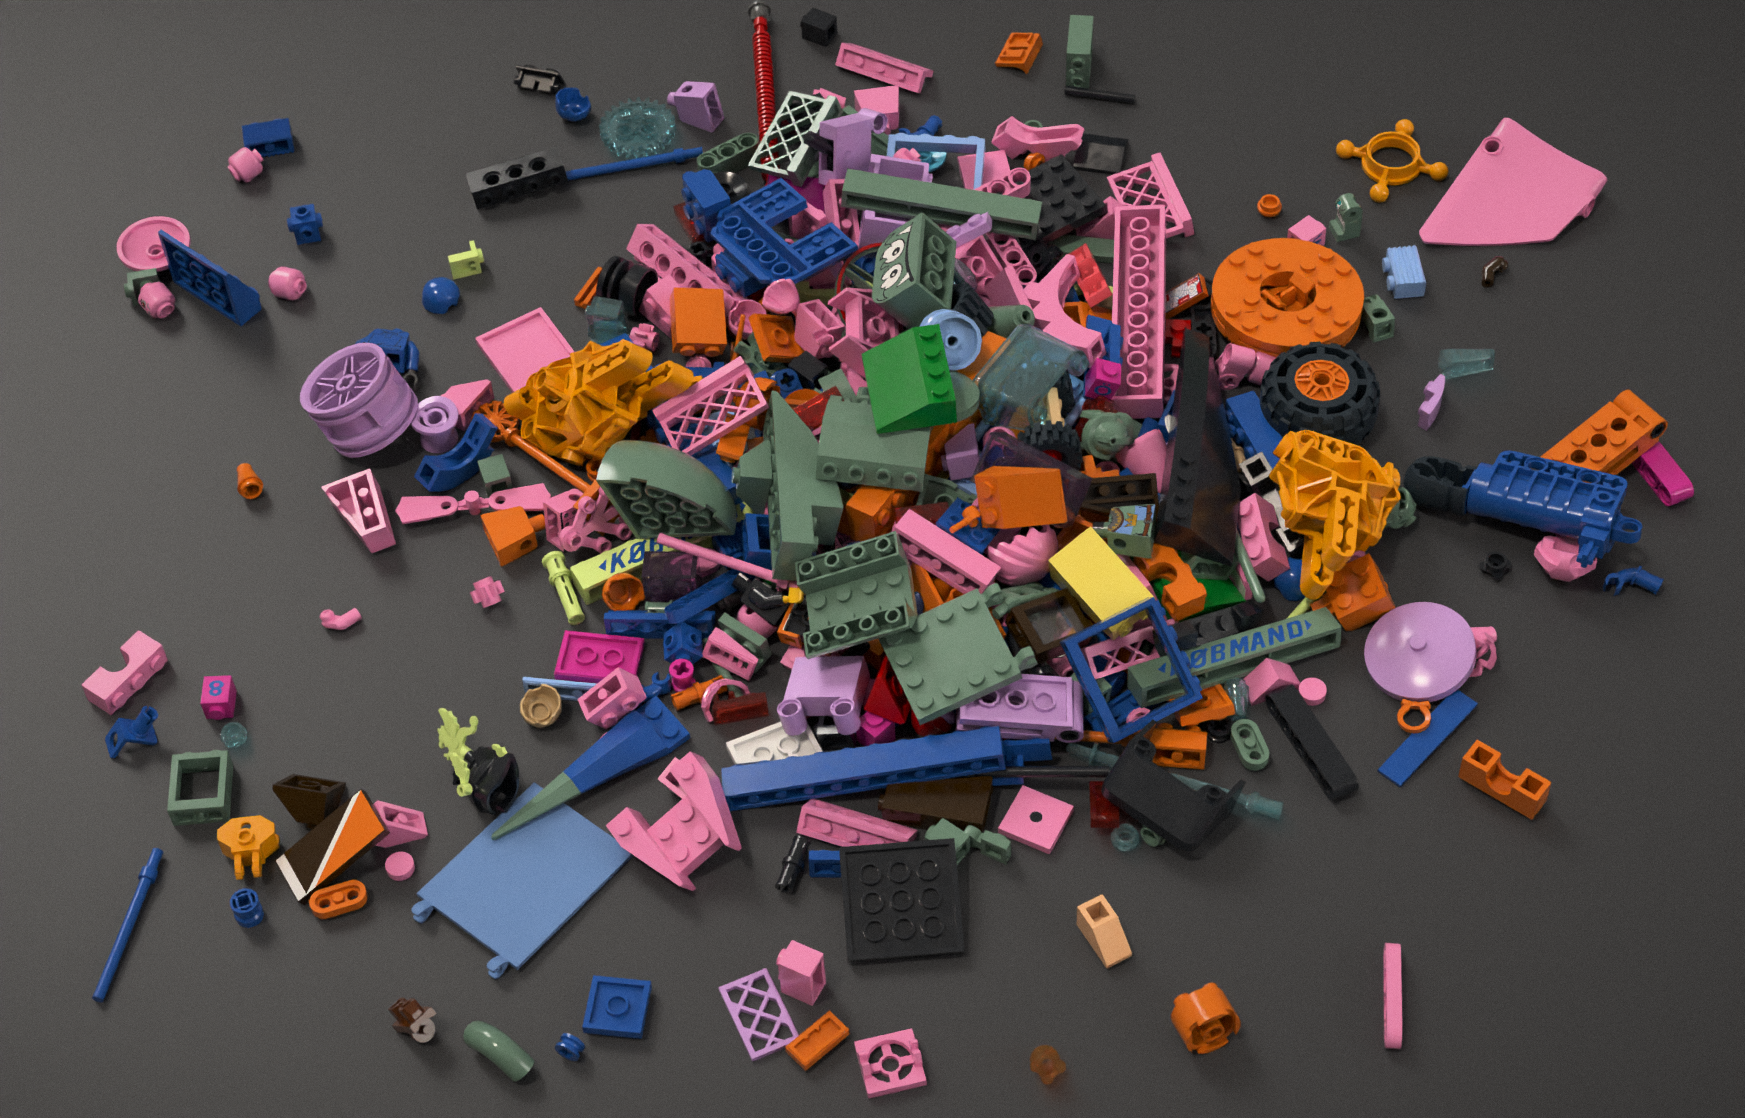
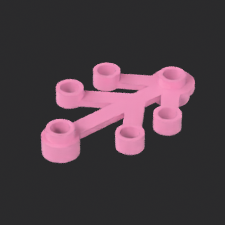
[559,487,632,554]

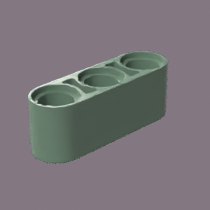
[697,132,759,173]

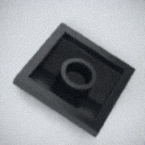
[1073,133,1128,175]

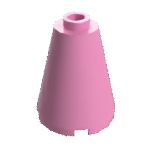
[1115,429,1167,493]

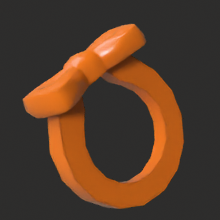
[1397,699,1431,733]

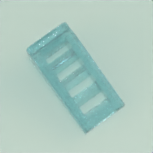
[1438,349,1496,380]

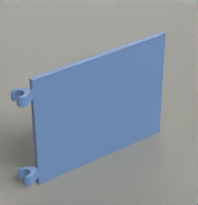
[411,782,634,979]

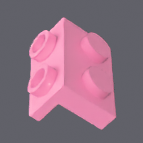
[788,202,827,239]

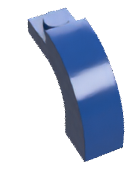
[414,413,498,492]

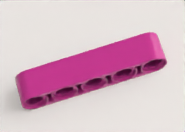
[1632,441,1694,506]

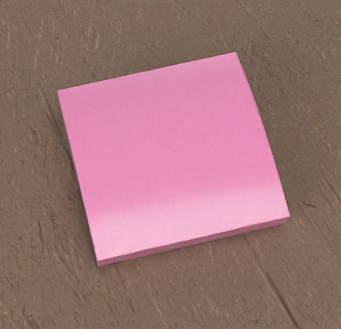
[957,150,1010,190]

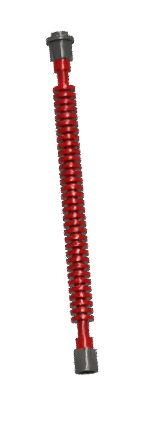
[748,1,780,186]

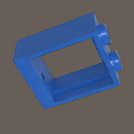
[741,513,816,570]

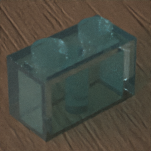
[585,296,628,344]

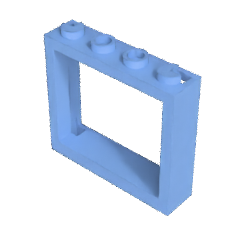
[887,133,986,190]

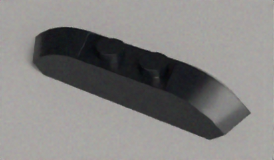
[1152,600,1265,657]

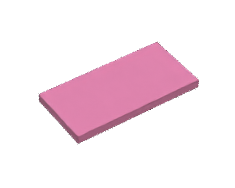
[475,307,574,393]

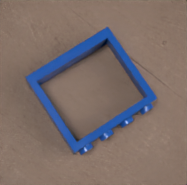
[1060,597,1203,743]

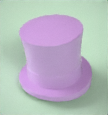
[411,396,459,453]

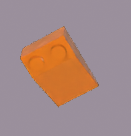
[974,466,1067,529]

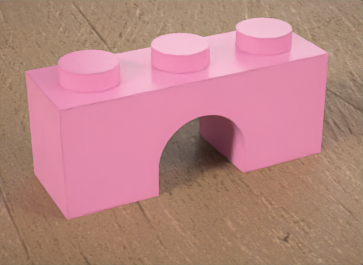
[1238,493,1290,581]
[82,630,168,715]

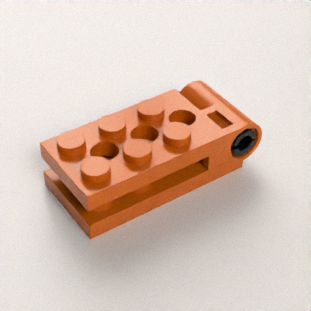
[1541,389,1668,483]

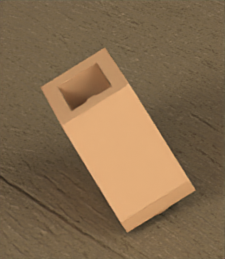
[1076,894,1132,969]

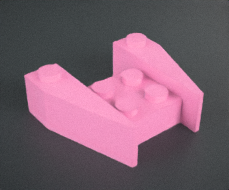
[828,288,904,379]
[606,751,742,891]

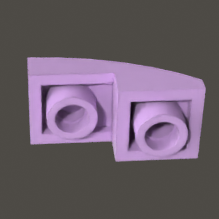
[1418,374,1445,431]

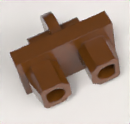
[388,998,437,1043]

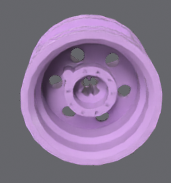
[300,343,418,458]

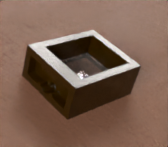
[1005,588,1092,665]

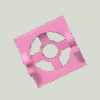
[854,1028,927,1099]

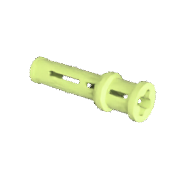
[542,551,585,625]

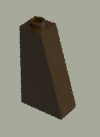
[878,776,993,833]

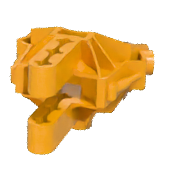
[504,339,694,466]
[1269,430,1401,600]

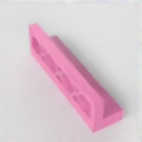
[835,43,934,93]
[1081,618,1178,680]
[796,799,918,847]

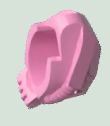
[1534,534,1597,582]

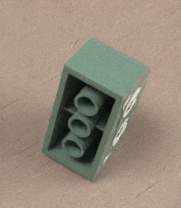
[872,212,956,330]

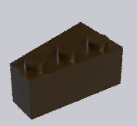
[1070,473,1159,521]

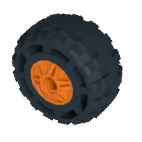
[1259,341,1380,445]

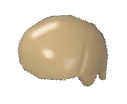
[520,684,562,728]

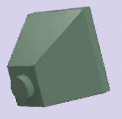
[731,441,772,514]

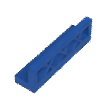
[604,610,716,639]

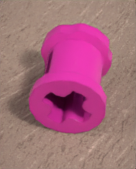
[669,659,696,693]

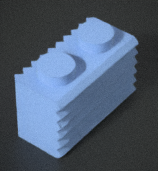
[1382,245,1426,299]

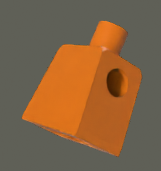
[480,506,546,567]

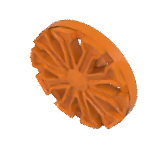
[471,401,519,442]

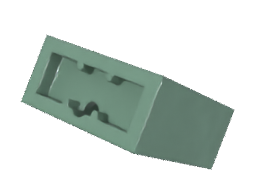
[1066,15,1094,88]
[167,750,233,826]

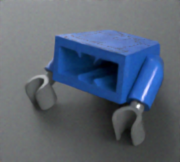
[355,328,419,391]

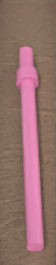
[657,533,798,590]

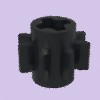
[686,242,713,267]

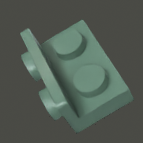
[718,613,772,673]

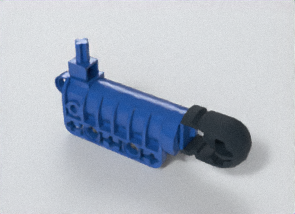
[1403,450,1642,568]

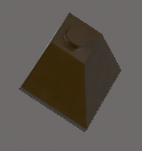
[272,774,346,829]

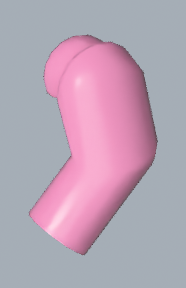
[320,608,362,630]

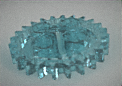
[599,97,676,158]

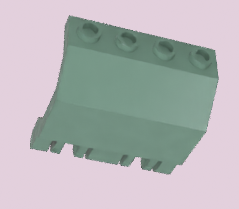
[816,395,933,492]

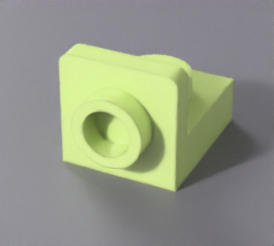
[448,240,484,280]

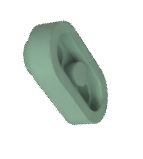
[1230,719,1269,771]

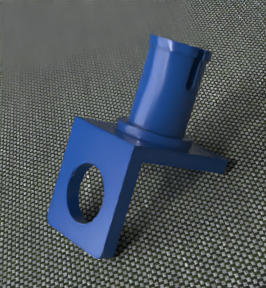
[105,706,158,758]

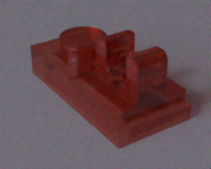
[712,691,769,725]

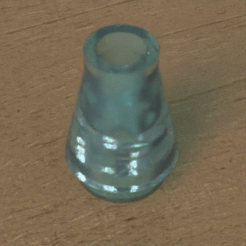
[1223,678,1249,722]

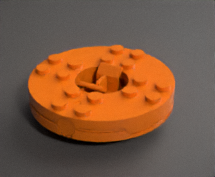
[1211,238,1364,357]

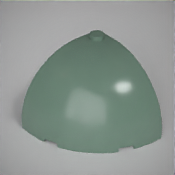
[596,440,736,539]

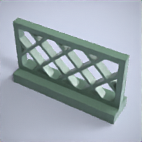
[748,91,843,187]

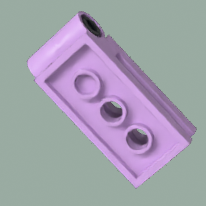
[956,674,1084,743]

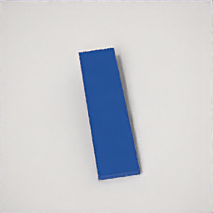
[1377,690,1478,787]

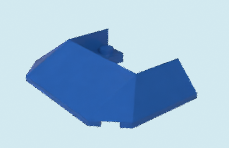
[710,178,858,284]

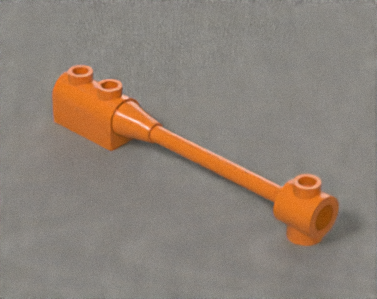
[1002,723,1207,770]

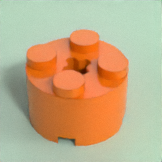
[1171,983,1241,1054]

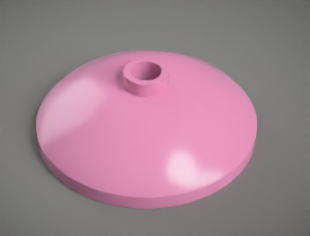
[117,216,191,272]

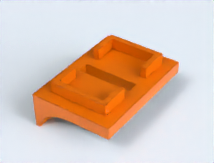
[995,33,1043,74]

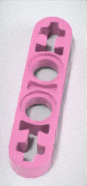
[1383,943,1402,1049]

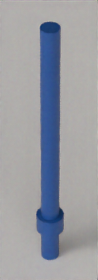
[565,147,703,180]
[92,848,163,1002]

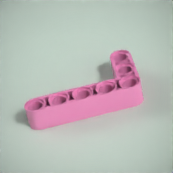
[974,168,1037,289]

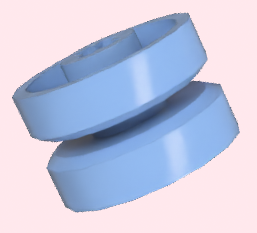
[919,309,982,371]

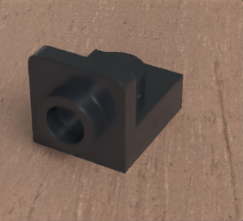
[814,716,857,751]

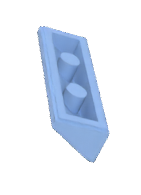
[522,677,596,701]

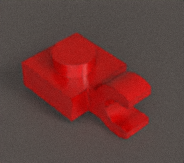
[1165,319,1191,357]

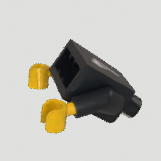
[731,573,804,625]

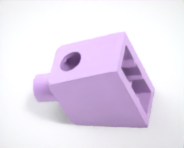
[667,81,725,133]

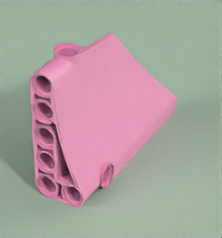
[1419,118,1607,246]

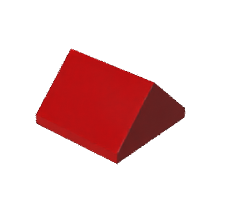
[864,654,910,724]

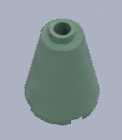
[981,305,1035,347]

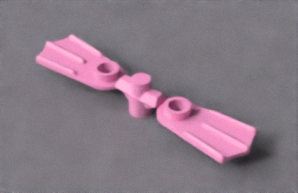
[395,483,551,524]

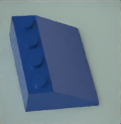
[158,230,262,326]

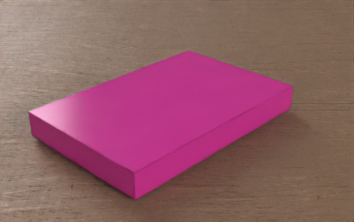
[554,630,645,684]

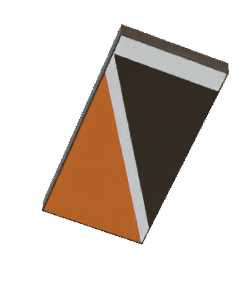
[275,789,390,905]

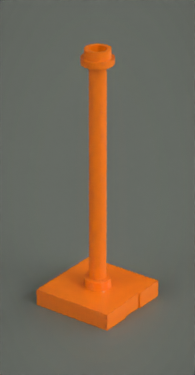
[503,427,620,536]

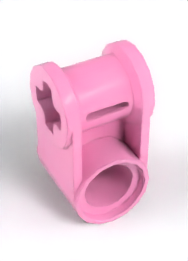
[1215,343,1255,390]

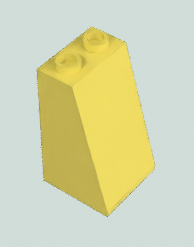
[1048,526,1155,640]

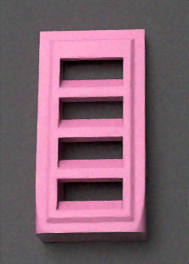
[702,627,759,681]

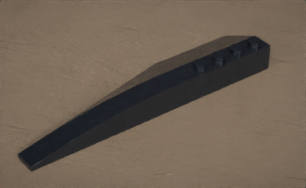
[1154,328,1241,567]

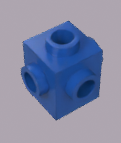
[287,204,323,245]
[663,622,703,664]

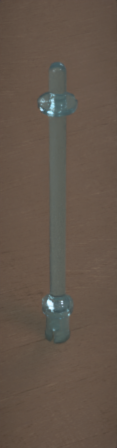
[1066,742,1284,820]

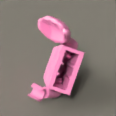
[762,279,846,359]

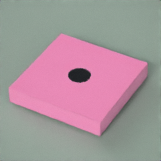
[998,785,1074,855]

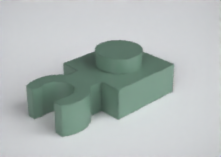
[964,825,1011,865]

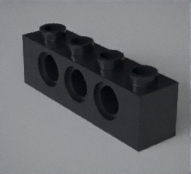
[466,146,568,209]

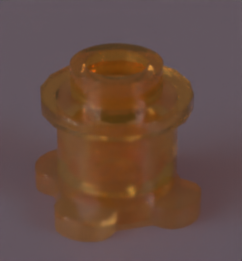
[1030,1045,1066,1084]

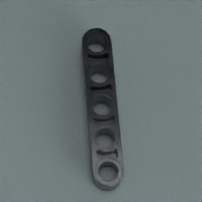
[1265,684,1359,801]

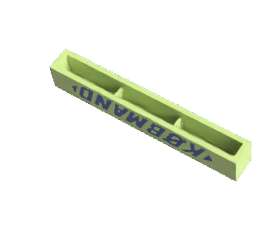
[570,502,756,605]

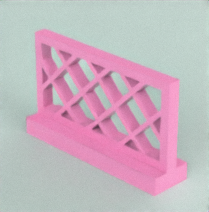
[1107,152,1195,239]
[652,356,770,456]

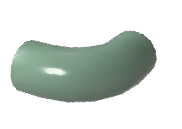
[463,1020,534,1082]

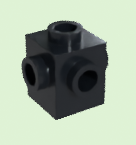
[1025,239,1064,280]

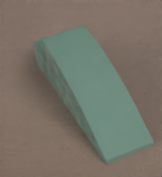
[763,391,843,581]

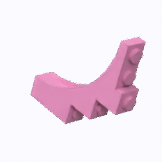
[1024,254,1106,368]

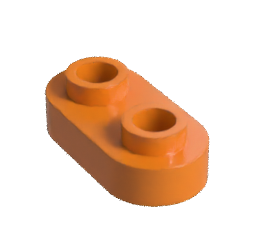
[309,880,368,919]

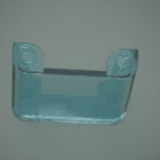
[973,324,1089,431]

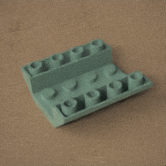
[795,531,918,659]

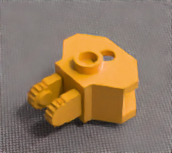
[217,815,280,880]

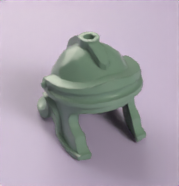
[1080,410,1134,461]

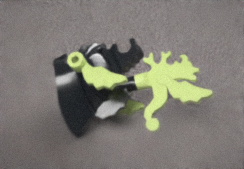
[437,708,519,815]

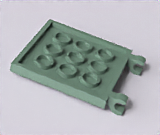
[878,583,1037,725]

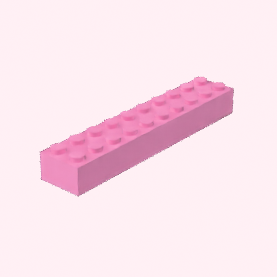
[1110,205,1166,419]

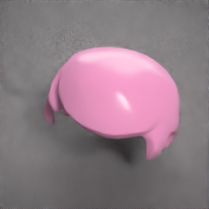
[987,525,1058,586]

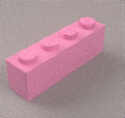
[892,509,1001,594]

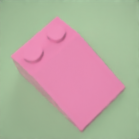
[953,235,1003,307]

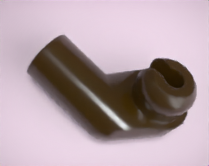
[1481,256,1508,288]

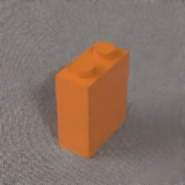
[669,287,727,357]

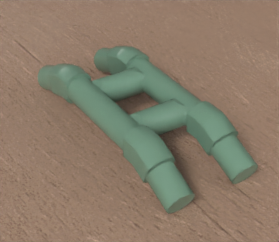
[992,582,1059,619]

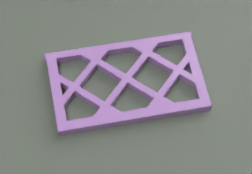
[718,968,799,1062]

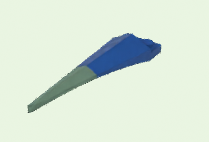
[491,696,690,840]

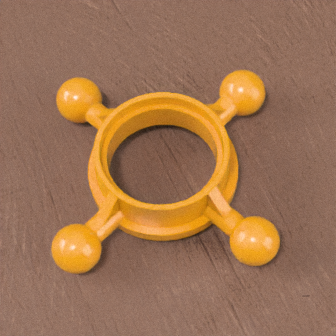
[1336,119,1449,203]

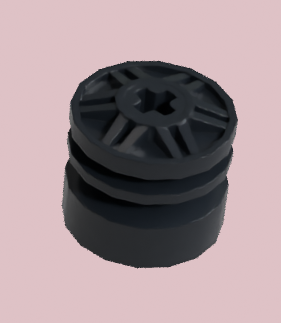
[596,256,658,317]

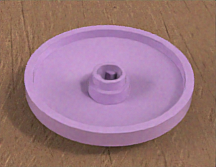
[1364,602,1477,702]

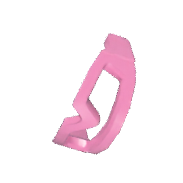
[1469,632,1497,677]
[701,678,753,723]

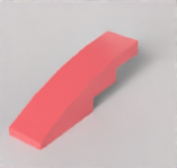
[1069,243,1112,308]

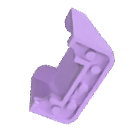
[858,154,933,250]

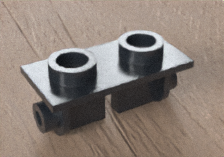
[514,64,565,94]

